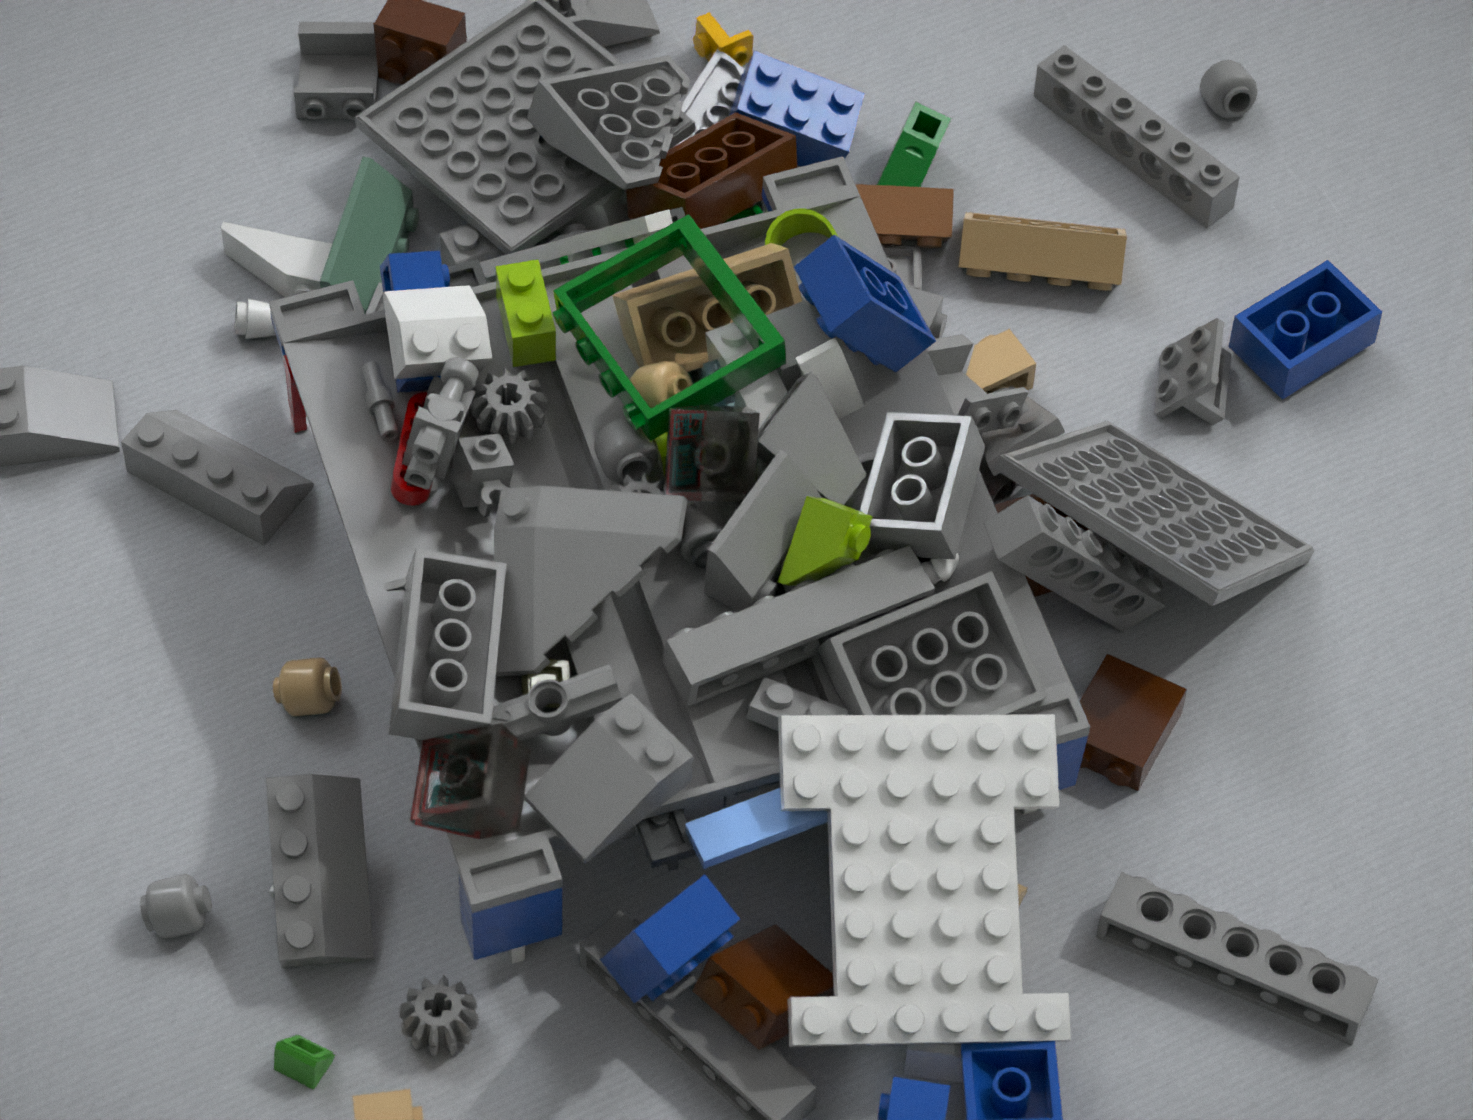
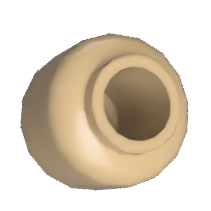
[630,361,693,408]
[273,658,342,717]

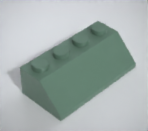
[320,157,419,314]

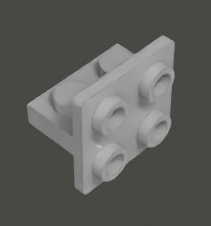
[1154,318,1232,425]

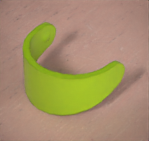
[765,208,838,246]

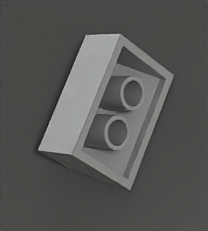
[704,450,823,612]

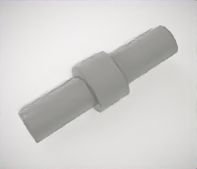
[361,361,399,441]

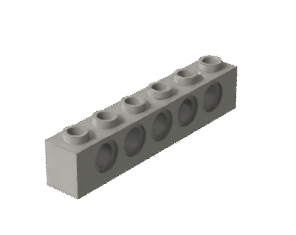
[1034,45,1240,229]
[983,495,1166,632]
[1096,872,1379,1045]

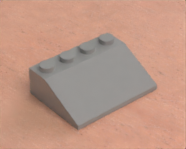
[817,571,1048,715]

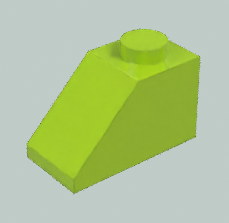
[778,496,873,586]

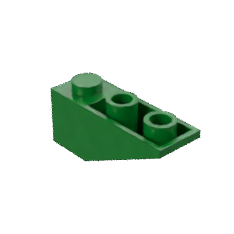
[877,101,952,187]

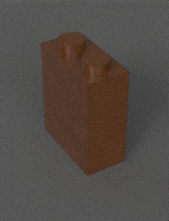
[1079,654,1187,791]
[692,924,834,1050]

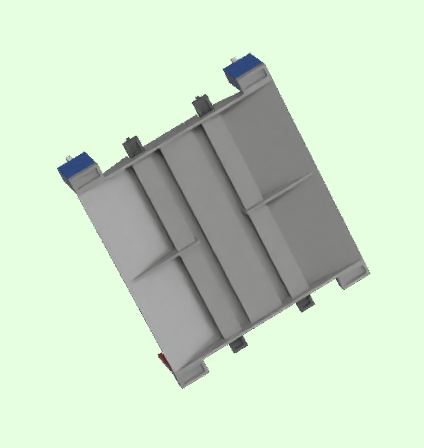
[269,156,1090,964]

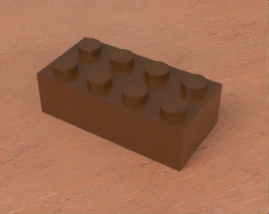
[626,112,797,229]

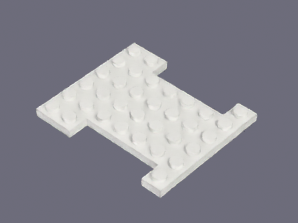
[778,715,1071,1047]

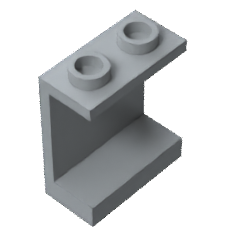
[294,22,378,120]
[927,334,1029,433]

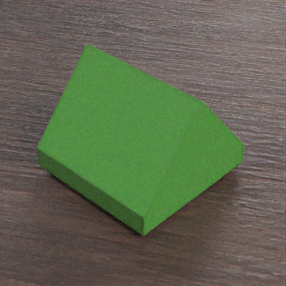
[274,1034,335,1090]

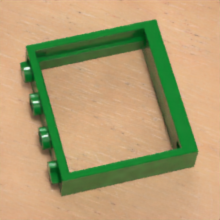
[552,214,786,442]

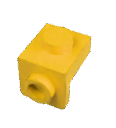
[693,12,754,67]

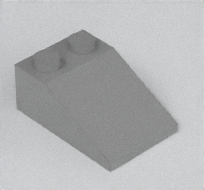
[0,366,120,467]
[524,693,693,864]

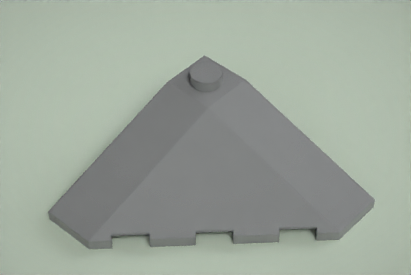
[527,55,691,190]
[494,485,687,677]

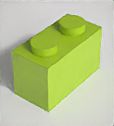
[495,259,556,367]

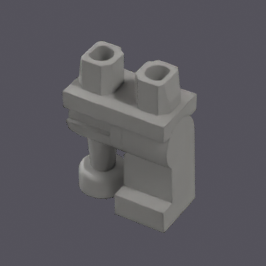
[402,357,479,489]

